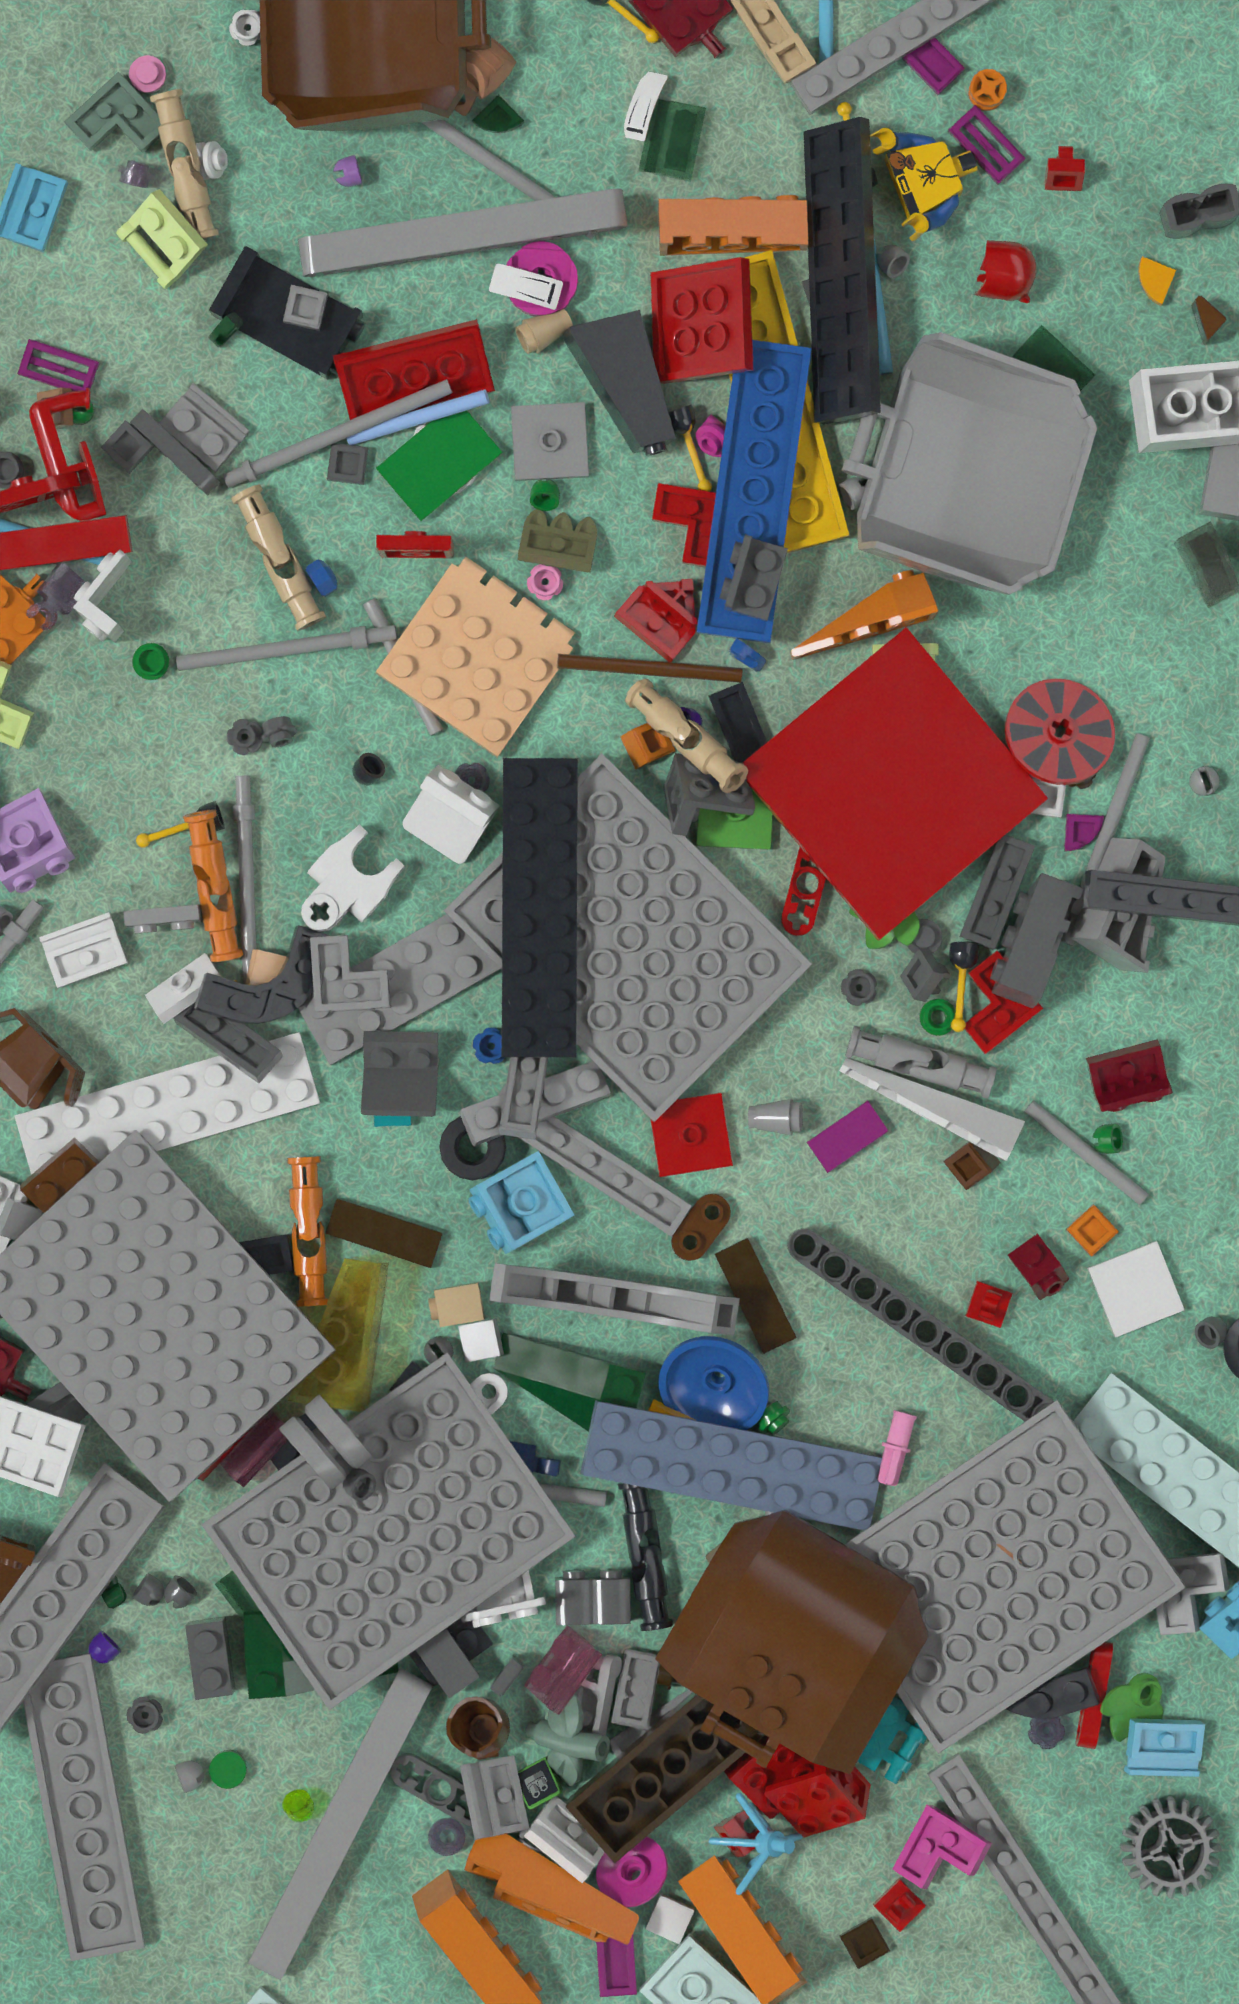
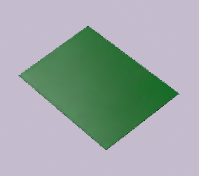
[376,410,503,521]

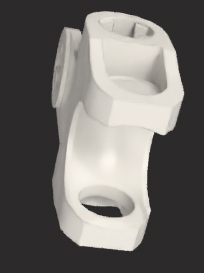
[301,824,405,932]

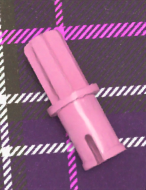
[877,1410,917,1486]

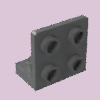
[663,753,755,836]
[361,1031,439,1117]

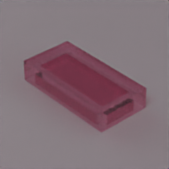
[220,1410,288,1487]

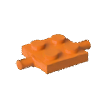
[0,573,51,665]

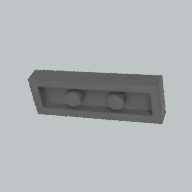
[959,835,1035,950]
[173,1002,283,1084]

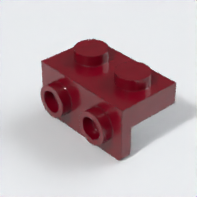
[1086,1039,1173,1112]

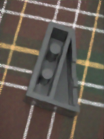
[990,873,1083,1008]

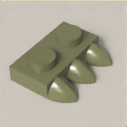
[518,509,597,573]

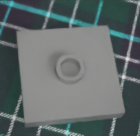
[511,402,589,481]

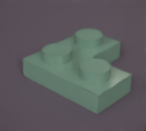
[64,72,161,153]

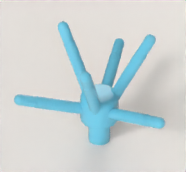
[708,1793,803,1895]

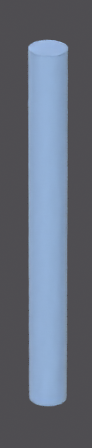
[347,389,490,445]

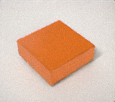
[1066,1204,1119,1257]

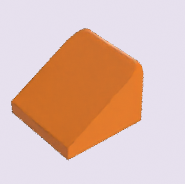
[620,723,676,769]

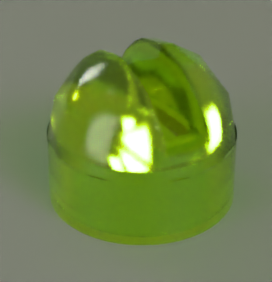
[282,1789,315,1823]

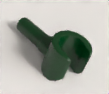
[101,1575,127,1609]

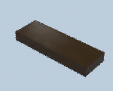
[325,1198,443,1268]
[715,1238,797,1354]

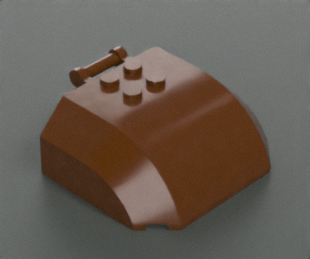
[259,0,491,131]
[655,1510,929,1774]

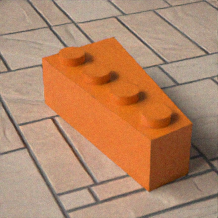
[412,1869,543,2004]

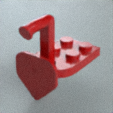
[0,387,106,521]

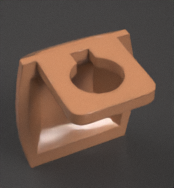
[454,38,516,116]

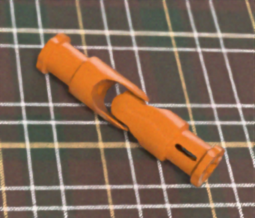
[183,810,243,962]
[287,1156,329,1307]

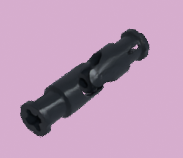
[618,1483,673,1631]

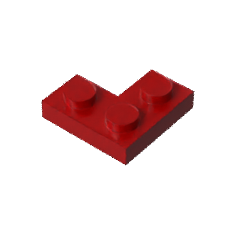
[652,483,716,568]
[964,950,1044,1055]

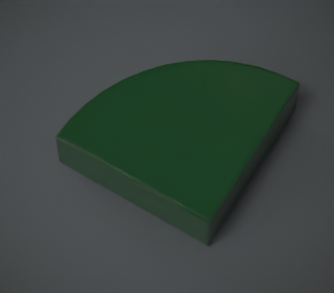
[472,94,525,133]
[208,312,243,347]

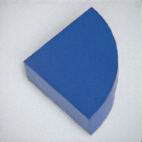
[729,638,766,672]

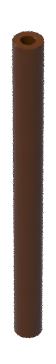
[557,654,743,683]

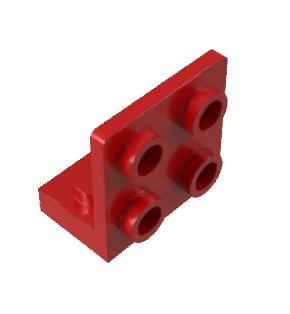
[724,1735,814,1819]
[764,1763,871,1837]

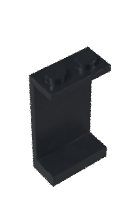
[209,246,365,380]

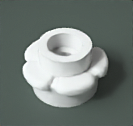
[229,10,260,46]

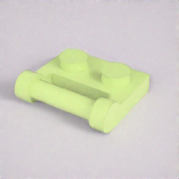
[116,189,208,289]

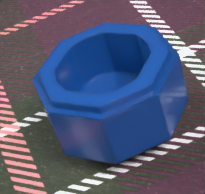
[305,559,338,597]

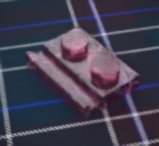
[524,1625,602,1715]

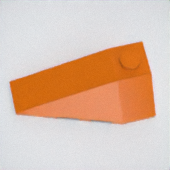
[790,569,938,660]

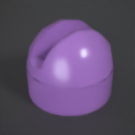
[333,155,362,187]

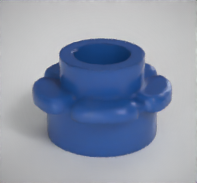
[473,1028,505,1064]

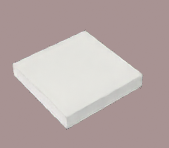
[1087,1241,1184,1337]

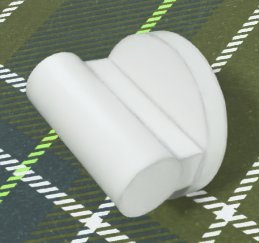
[196,141,228,180]

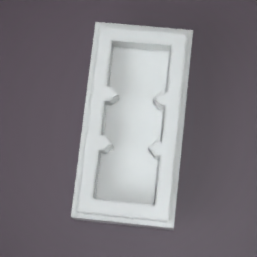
[145,953,222,1024]

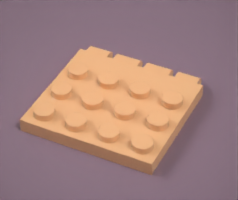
[376,556,575,758]

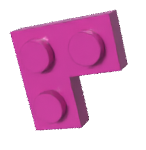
[892,1805,992,1889]

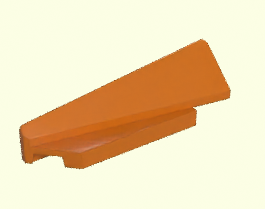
[464,1834,639,1945]

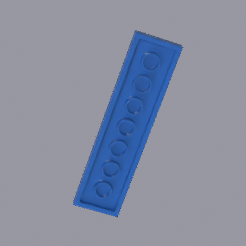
[697,340,812,643]

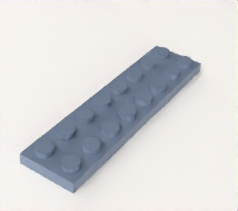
[580,1400,882,1530]

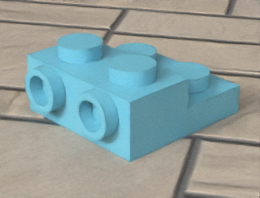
[468,1151,575,1254]

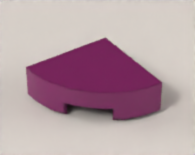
[1064,814,1104,851]

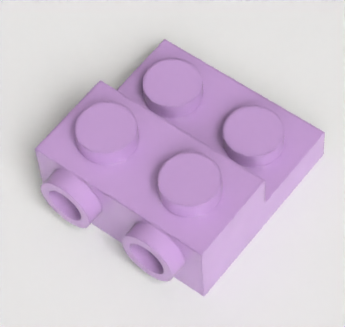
[0,788,75,893]

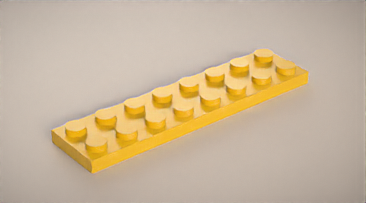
[728,250,849,553]

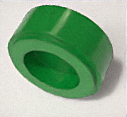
[209,1750,247,1789]

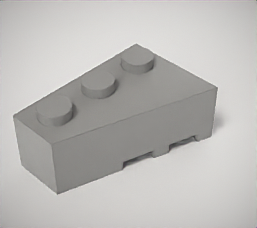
[1069,838,1166,973]

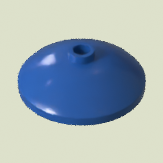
[659,1336,769,1430]

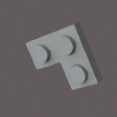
[310,935,390,1012]
[1156,1553,1230,1635]

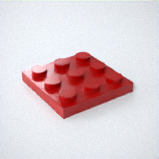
[650,257,753,384]

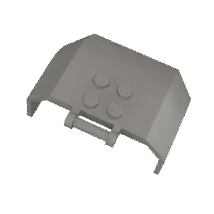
[842,332,1097,595]

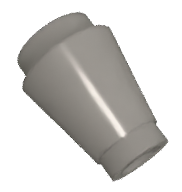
[748,1099,803,1136]

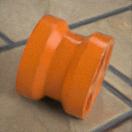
[968,69,1007,111]

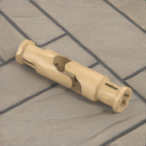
[150,89,219,239]
[231,484,326,631]
[625,678,748,793]

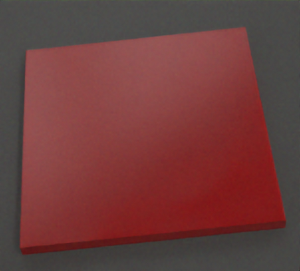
[742,627,1048,941]

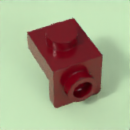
[1008,1233,1069,1300]

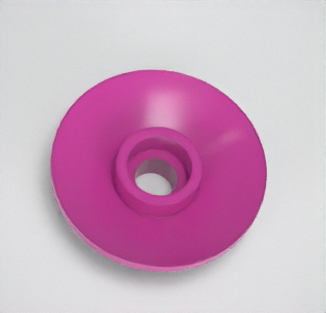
[596,1837,668,1907]

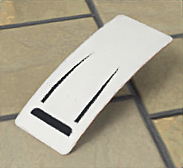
[624,72,668,141]
[489,264,563,310]

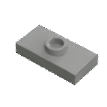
[611,1649,660,1730]

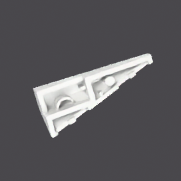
[839,1058,1025,1161]

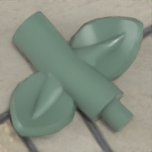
[525,1685,610,1786]

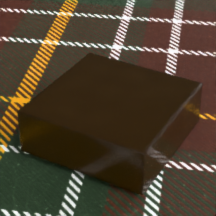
[839,1917,890,1969]

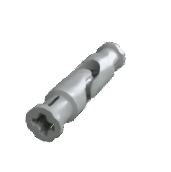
[845,1025,997,1099]

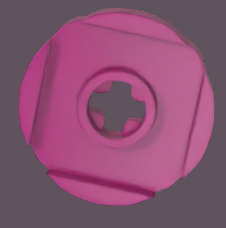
[506,241,578,317]

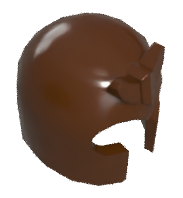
[446,1696,510,1760]

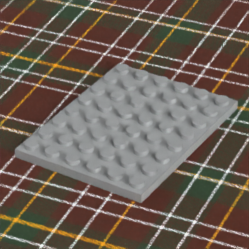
[444,754,812,1122]
[0,1130,336,1502]
[201,1352,576,1710]
[845,1399,1186,1754]

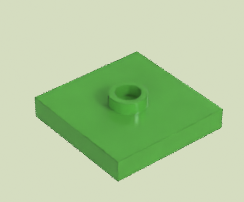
[697,788,773,850]

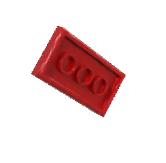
[333,319,495,420]

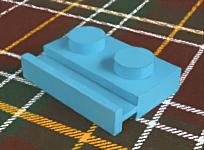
[0,163,68,253]
[1124,1718,1205,1777]

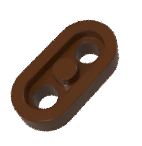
[671,1194,731,1261]

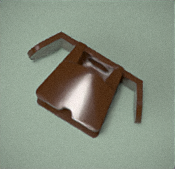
[0,1008,85,1110]

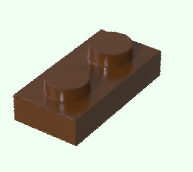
[20,1137,100,1213]

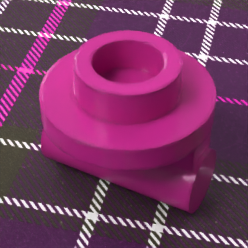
[696,414,725,457]

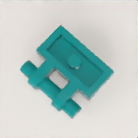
[857,1696,928,1784]

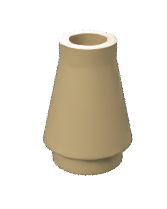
[515,309,573,354]

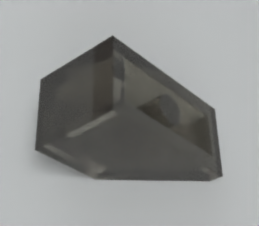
[1174,521,1239,608]

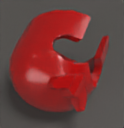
[974,240,1037,303]

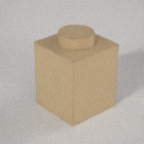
[428,1282,485,1327]

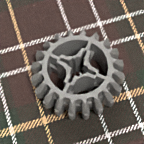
[1120,1796,1222,1899]

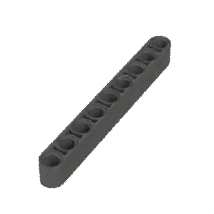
[787,1228,1054,1422]

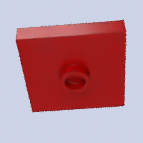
[376,531,454,559]
[650,1093,733,1177]

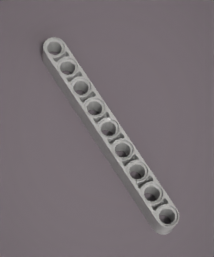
[298,189,628,277]
[248,1668,433,1980]

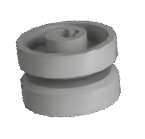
[279,1395,372,1491]

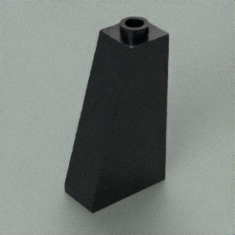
[563,310,676,456]

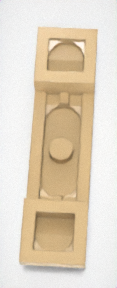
[729,0,816,84]

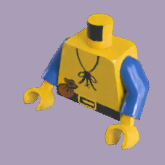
[870,128,978,241]

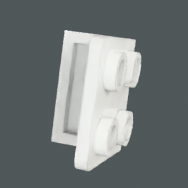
[73,550,131,642]
[403,765,500,864]
[461,1570,546,1628]

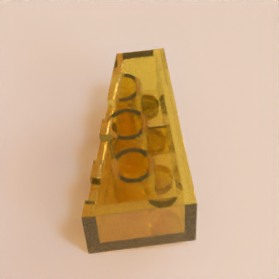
[288,1257,389,1412]

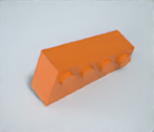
[658,195,808,256]
[678,1855,807,2004]

